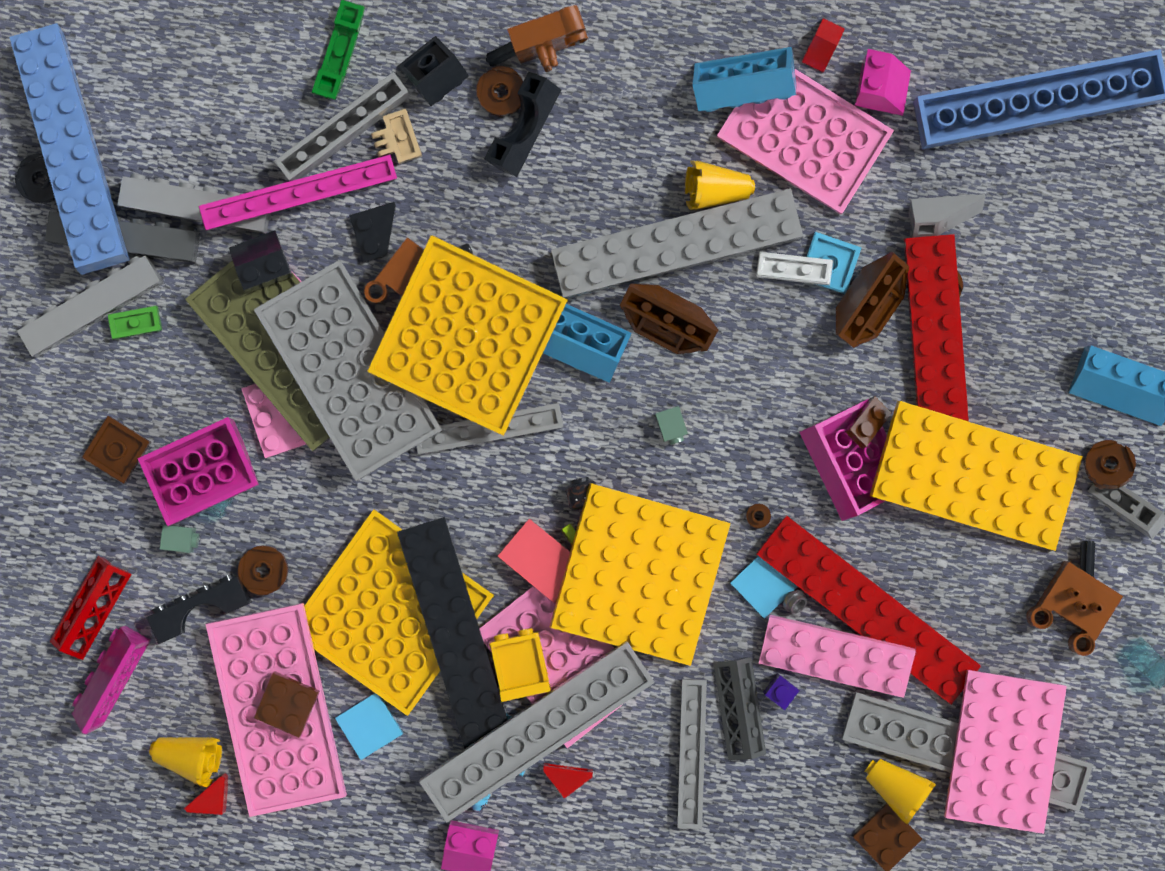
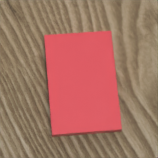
[498,519,570,604]

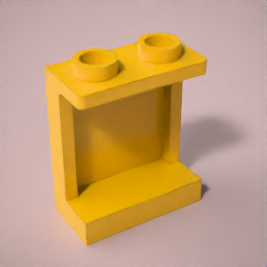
[489,628,551,702]

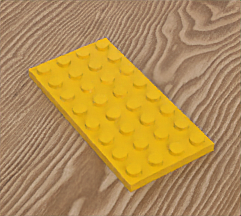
[870,401,1083,551]

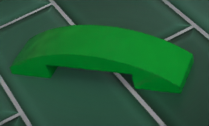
[312,0,365,101]

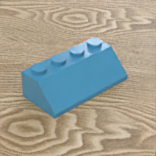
[693,47,796,112]
[543,304,632,383]
[1068,346,1165,426]

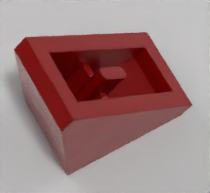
[802,18,845,73]
[543,763,593,799]
[184,773,229,815]

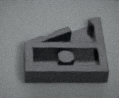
[349,202,396,263]

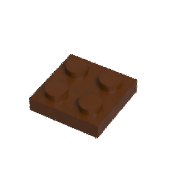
[82,416,151,484]
[254,671,320,738]
[852,803,922,871]

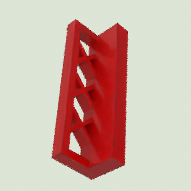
[49,556,132,660]

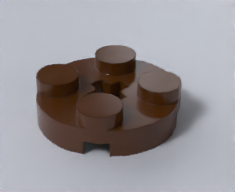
[477,66,523,117]
[1084,440,1136,489]
[238,545,289,595]

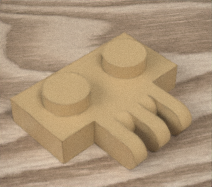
[371,109,422,164]

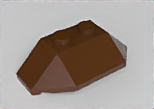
[836,252,909,348]
[620,284,718,354]

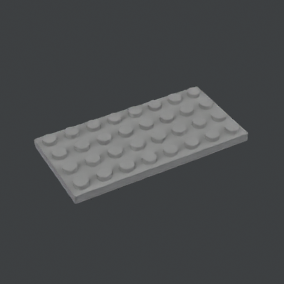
[254,260,442,481]

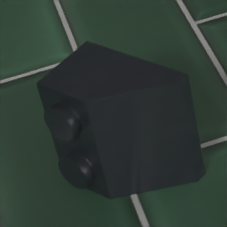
[398,36,469,106]
[229,230,294,294]

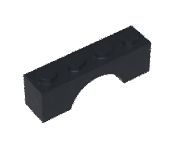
[484,71,561,177]
[146,574,252,644]

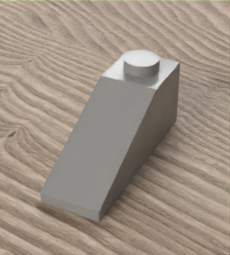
[1088,484,1165,540]

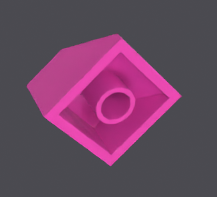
[855,49,911,116]
[441,820,499,871]

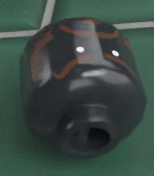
[565,477,596,514]

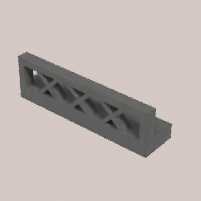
[713,657,766,760]

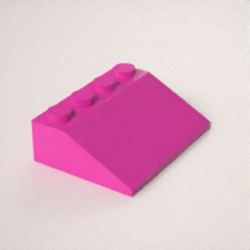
[799,399,887,521]
[137,417,259,527]
[72,625,151,734]

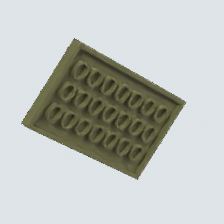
[185,261,330,452]

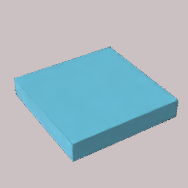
[806,232,861,294]
[730,556,798,619]
[335,693,403,760]

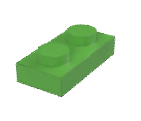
[108,306,162,339]

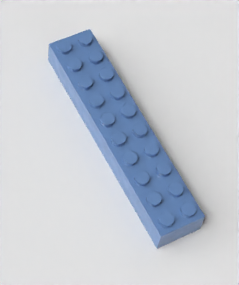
[9,23,130,275]
[913,49,1165,150]

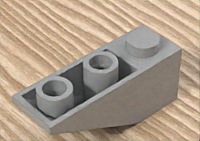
[909,194,985,237]

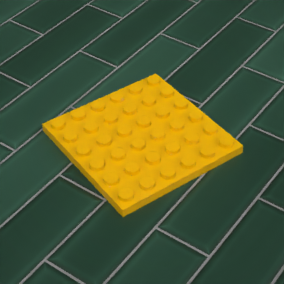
[367,235,567,436]
[549,483,731,666]
[304,509,494,716]

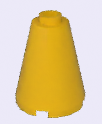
[685,160,755,210]
[149,737,222,787]
[864,759,936,825]

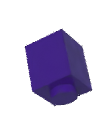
[763,673,800,710]

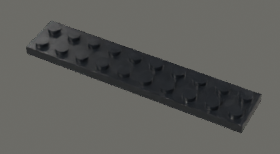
[397,517,508,749]

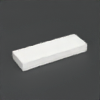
[756,252,833,286]

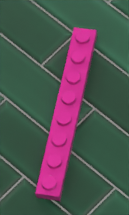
[198,155,397,231]

